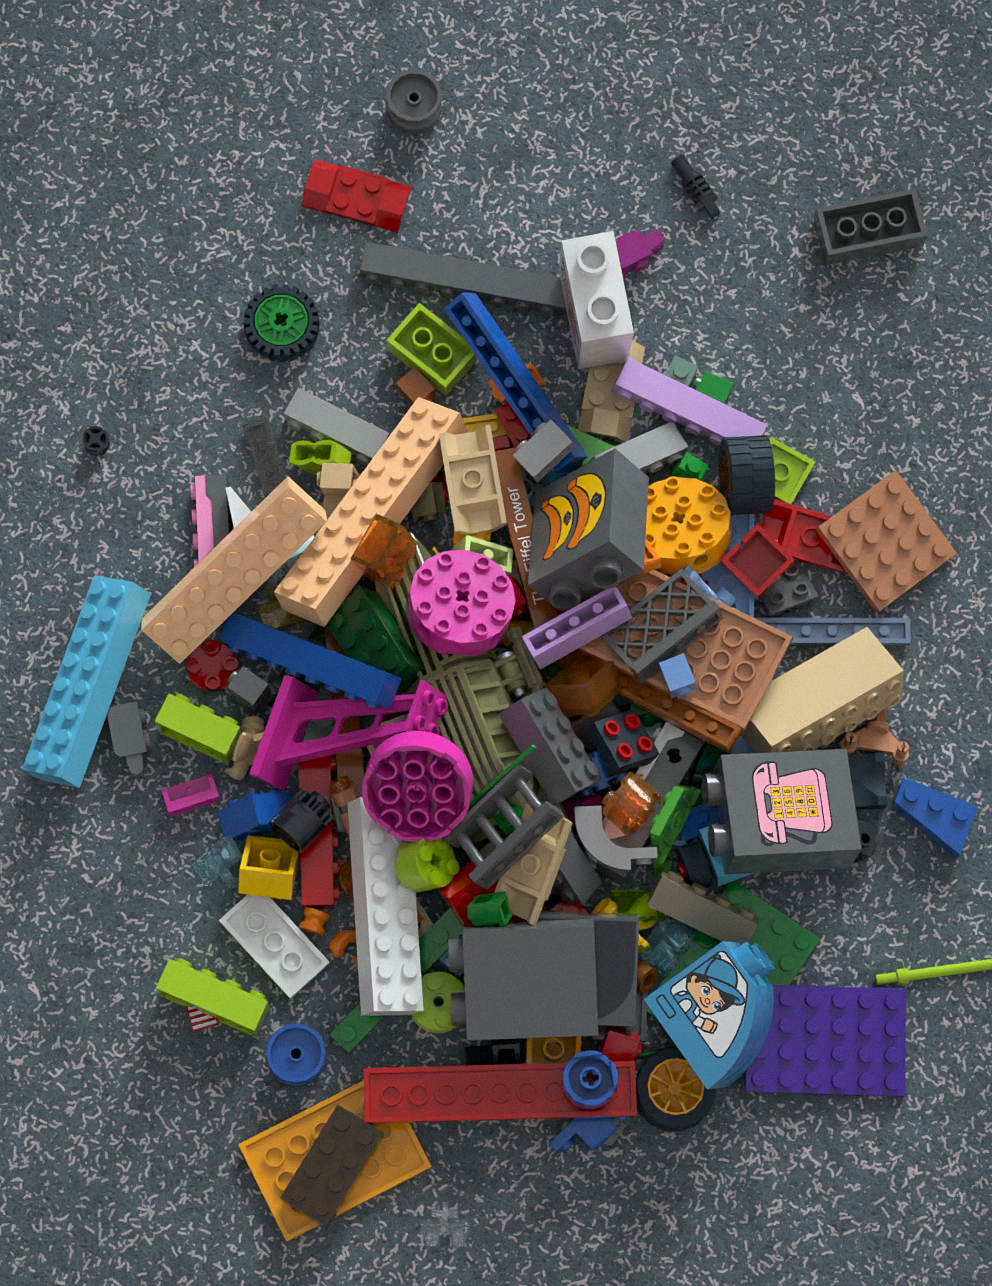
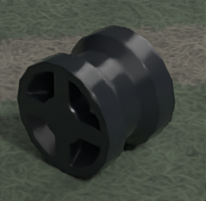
[83,426,110,456]

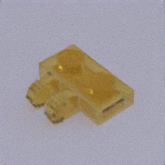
[258,584,309,630]

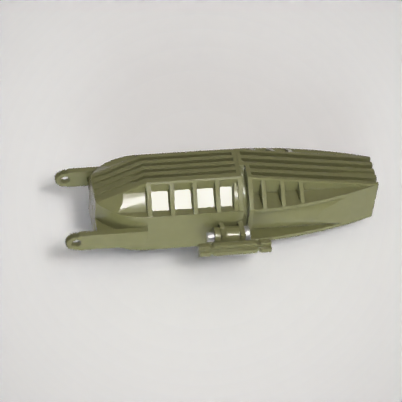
[373,532,574,853]

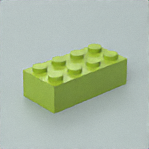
[156,958,270,1038]

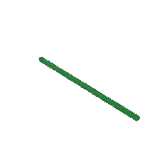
[467,744,536,812]

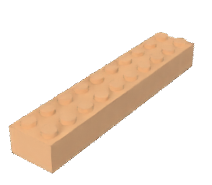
[274,397,468,627]

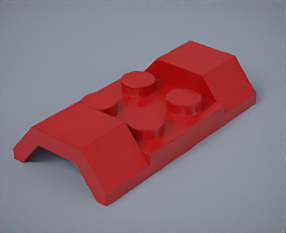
[301,160,413,233]
[761,499,848,574]

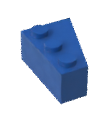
[891,778,978,860]

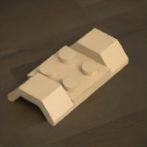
[578,340,645,443]
[439,424,507,536]
[494,804,573,925]

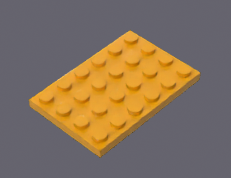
[238,1080,432,1242]

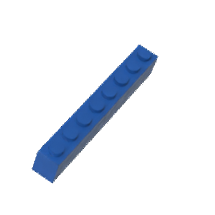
[443,293,588,473]
[219,612,402,710]

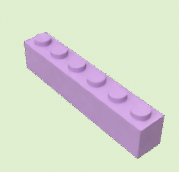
[612,358,767,446]

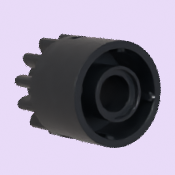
[269,788,334,853]

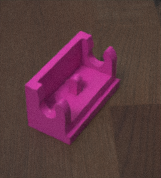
[161,773,220,817]

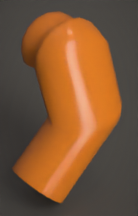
[329,929,356,957]

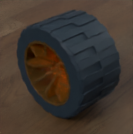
[719,435,775,515]

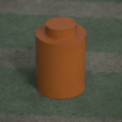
[637,959,658,993]

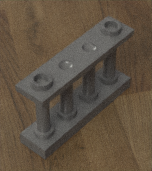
[442,764,564,890]

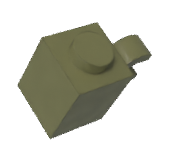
[405,482,447,522]

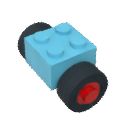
[676,823,754,888]

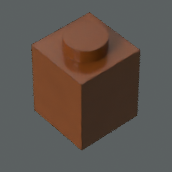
[396,367,435,406]

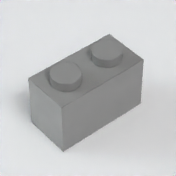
[513,420,576,483]

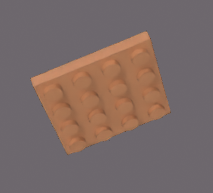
[815,470,957,613]

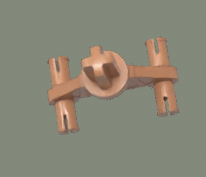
[840,707,909,769]

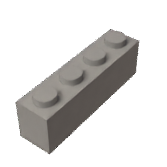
[284,387,390,466]
[587,421,688,474]

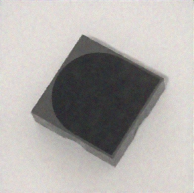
[538,911,639,1026]

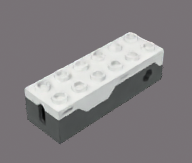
[585,722,703,887]

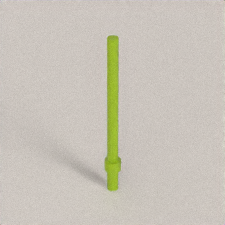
[875,959,992,985]

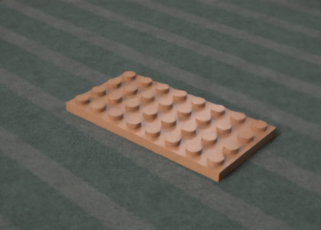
[577,570,793,731]

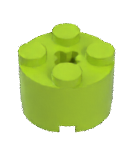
[394,838,459,893]

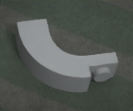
[574,806,657,871]

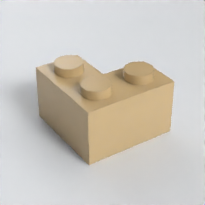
[317,463,360,519]

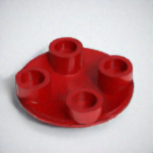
[186,639,238,691]

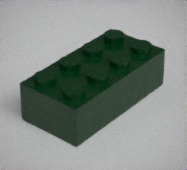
[326,586,426,695]

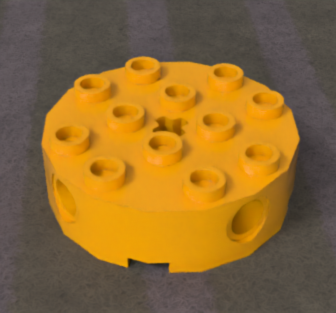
[646,477,732,577]

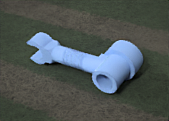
[684,566,737,607]

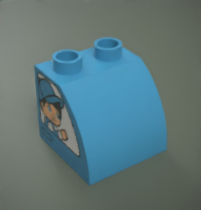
[644,941,775,1090]

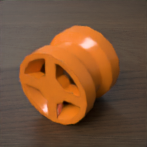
[298,907,330,936]

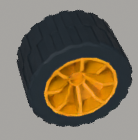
[636,1046,716,1132]

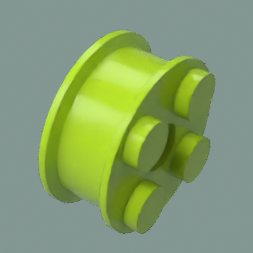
[411,972,465,1033]

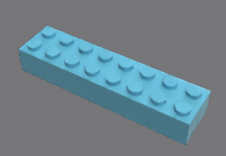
[22,576,151,788]

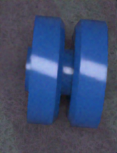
[266,1023,327,1087]

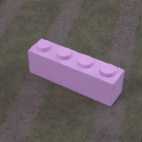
[522,587,633,669]

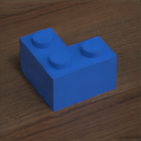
[217,789,291,841]

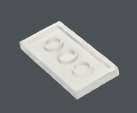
[219,894,330,1000]

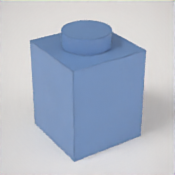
[659,653,696,699]

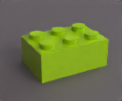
[386,303,478,397]
[155,693,242,765]

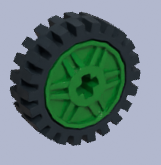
[244,284,320,362]

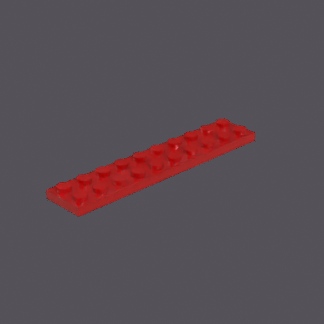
[364,1061,637,1124]

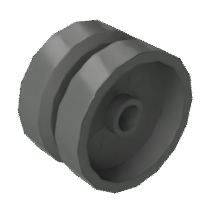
[387,70,441,134]

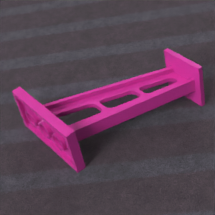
[249,675,448,791]

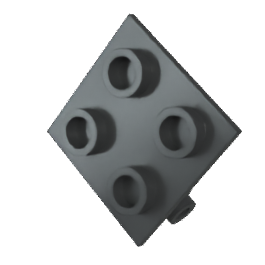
[761,561,819,618]

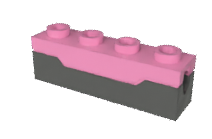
[191,474,230,567]

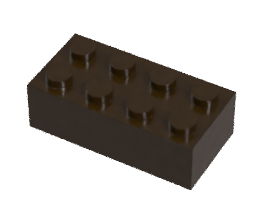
[280,1104,384,1229]

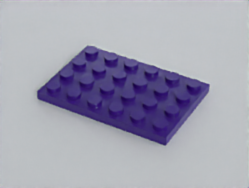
[744,985,906,1097]

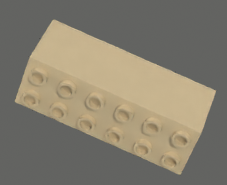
[741,627,904,753]

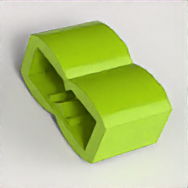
[289,440,351,474]

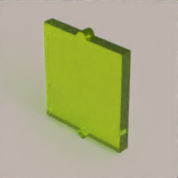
[609,888,667,922]

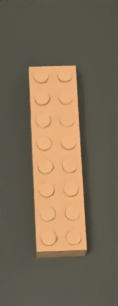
[141,477,327,664]

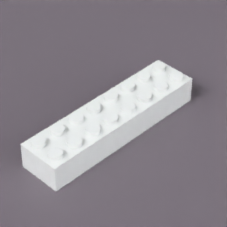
[347,797,424,1016]

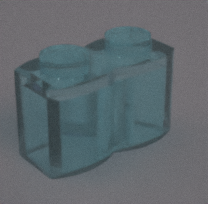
[638,914,695,977]

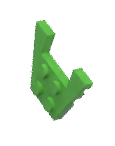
[650,785,703,879]

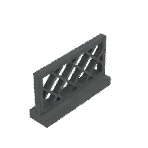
[600,569,723,684]

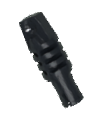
[671,154,720,219]

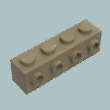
[648,871,758,943]

